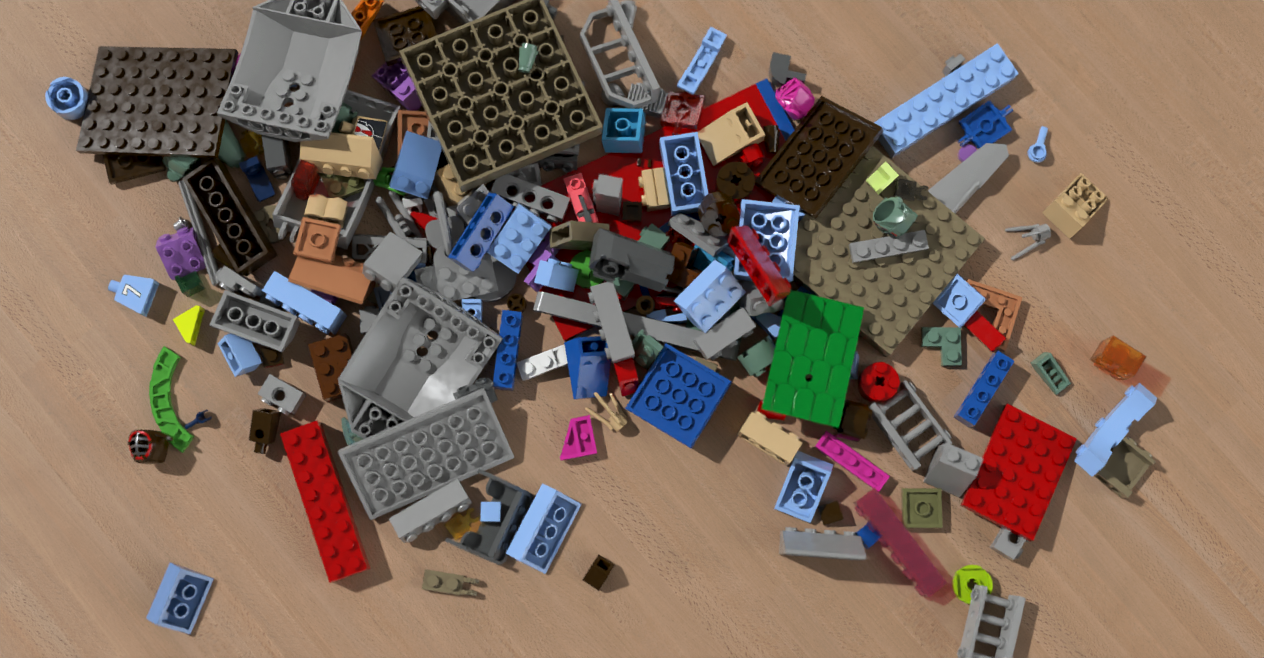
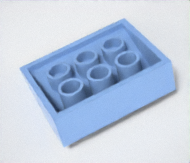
[733,199,800,282]

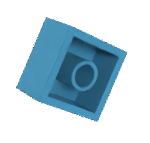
[601,108,646,153]

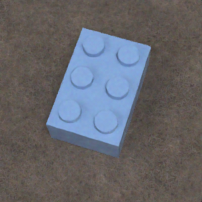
[487,203,551,274]
[674,260,746,333]

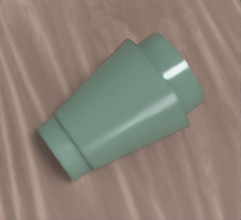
[519,43,538,73]

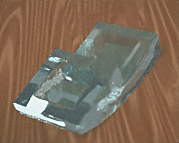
[341,417,357,446]

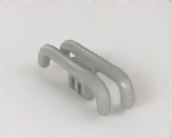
[376,190,432,251]

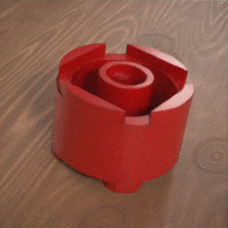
[858,362,900,403]

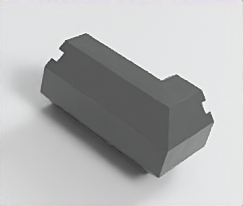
[589,228,675,292]

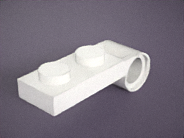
[517,344,568,381]

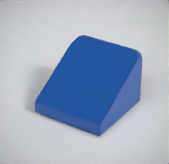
[855,522,882,549]

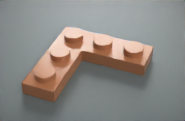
[966,279,1023,352]

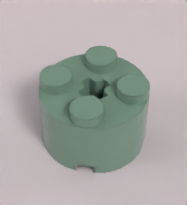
[737,335,775,377]

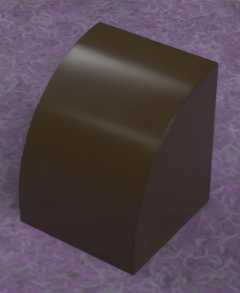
[583,555,615,591]

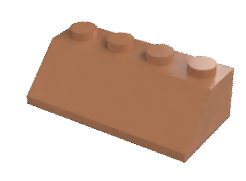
[288,255,376,304]

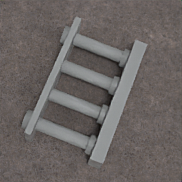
[868,380,952,471]
[957,585,1026,658]

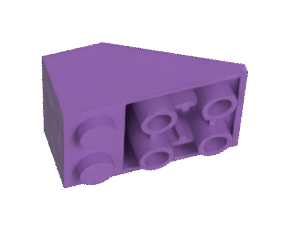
[372,62,422,111]

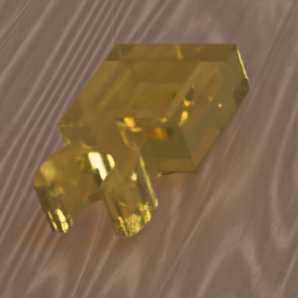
[445,508,481,541]

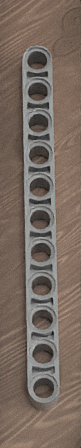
[533,291,741,361]

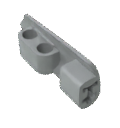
[928,143,1009,214]

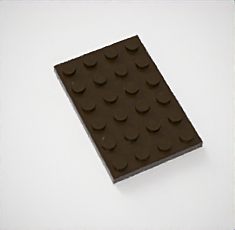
[755,96,883,219]

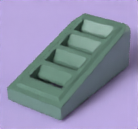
[1030,352,1071,395]

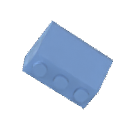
[146,562,214,634]

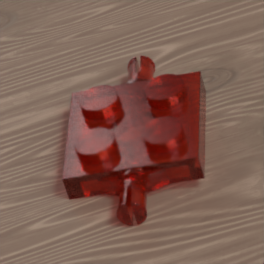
[660,91,706,136]

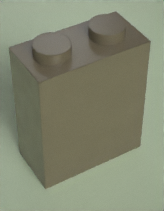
[549,221,610,251]

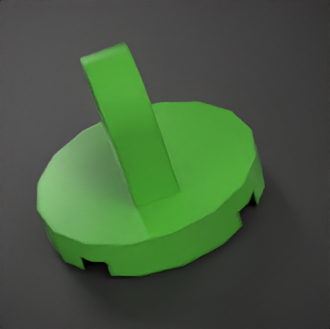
[570,250,604,289]

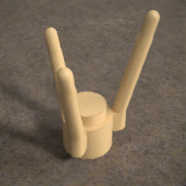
[585,392,628,432]

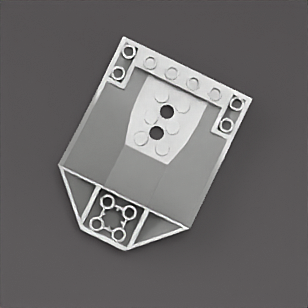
[217,0,362,142]
[338,277,503,439]

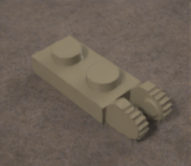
[422,569,479,596]

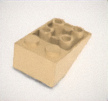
[698,102,765,166]
[433,164,495,207]
[1042,173,1109,239]

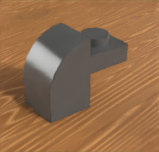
[768,52,806,88]

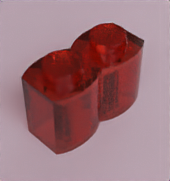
[291,160,320,201]

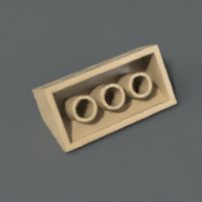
[300,132,383,180]

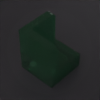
[174,271,206,297]

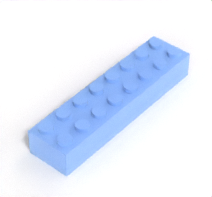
[874,43,1019,158]

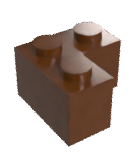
[665,242,703,289]

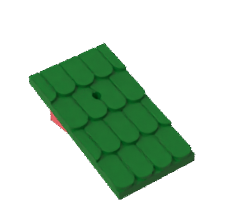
[761,289,864,428]

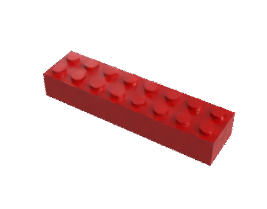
[280,420,371,583]

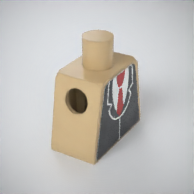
[339,116,388,153]

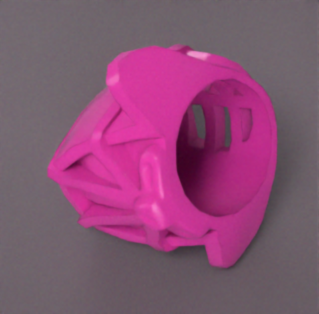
[775,78,815,121]

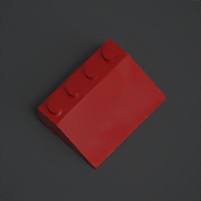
[727,225,791,307]

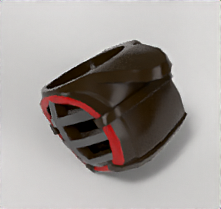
[127,430,173,464]

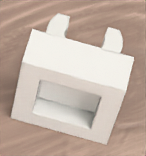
[402,194,423,215]

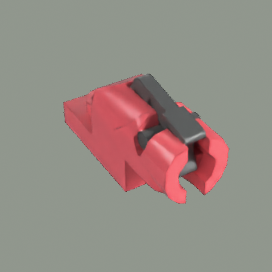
[563,173,599,223]

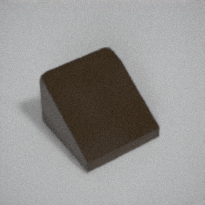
[817,501,844,525]

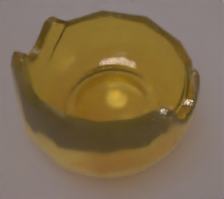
[240,129,264,158]

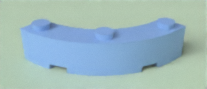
[1074,383,1157,477]

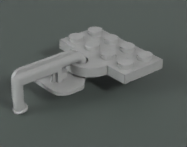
[414,191,498,301]

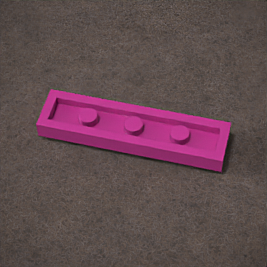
[814,431,890,492]

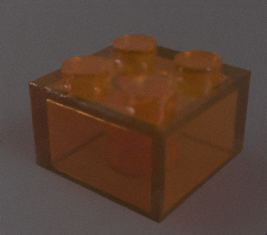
[1090,335,1147,381]

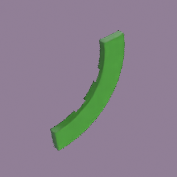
[149,346,194,453]

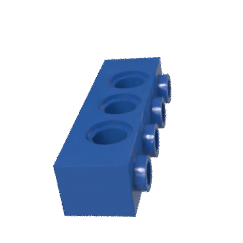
[448,193,514,272]
[493,310,523,391]
[953,351,1014,428]

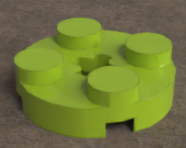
[952,565,993,604]

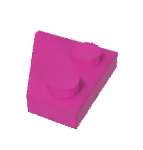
[560,415,597,461]

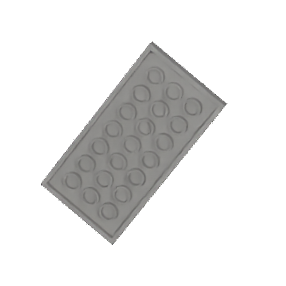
[338,388,514,520]

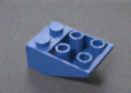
[564,336,611,400]

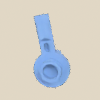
[1028,126,1048,163]

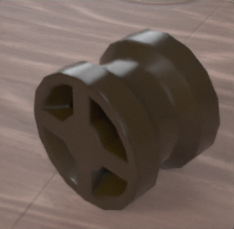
[507,293,527,313]

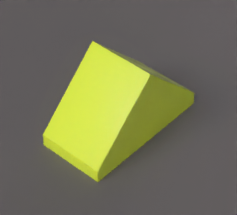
[173,305,205,346]

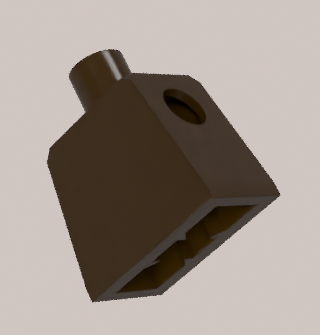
[249,408,281,454]

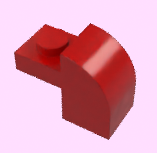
[613,358,639,397]

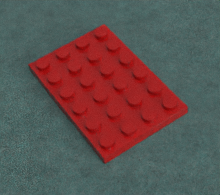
[960,403,1077,542]

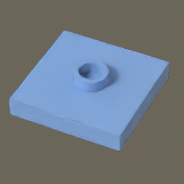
[932,274,987,328]

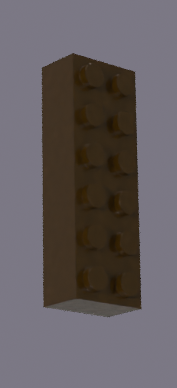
[182,158,278,276]

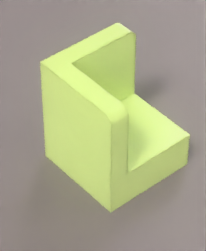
[866,162,899,195]

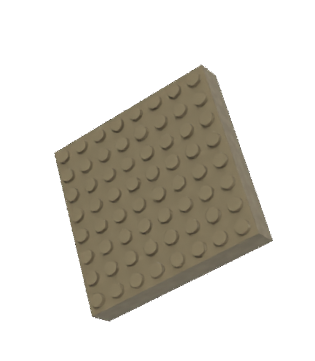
[399,0,603,193]
[793,146,985,357]

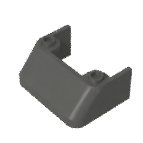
[445,469,533,565]

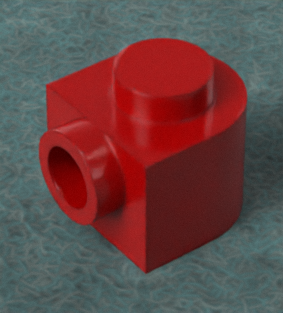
[739,143,765,167]

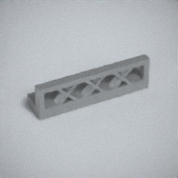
[352,234,431,263]

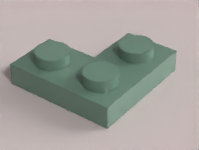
[921,327,962,366]

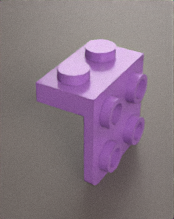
[155,227,206,280]

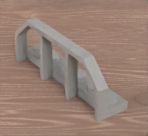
[580,0,660,109]

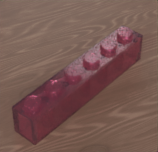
[853,488,947,597]

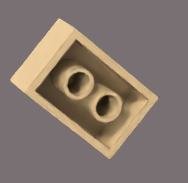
[737,411,802,466]

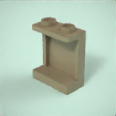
[1094,437,1156,499]

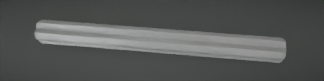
[178,180,221,286]

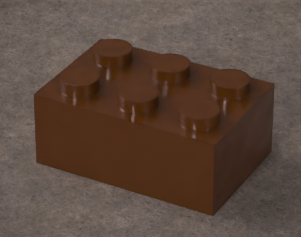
[308,333,354,402]

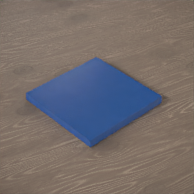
[625,343,732,449]

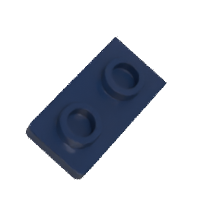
[239,156,276,202]

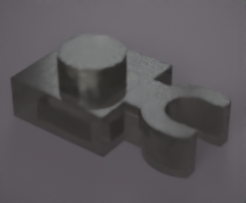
[894,178,929,201]

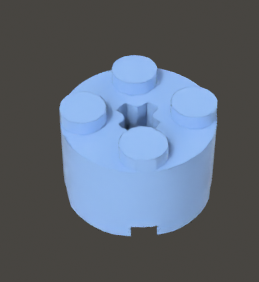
[45,77,89,120]

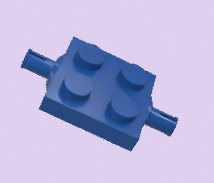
[957,100,1013,149]

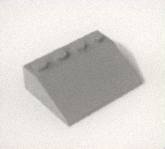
[779,527,866,560]

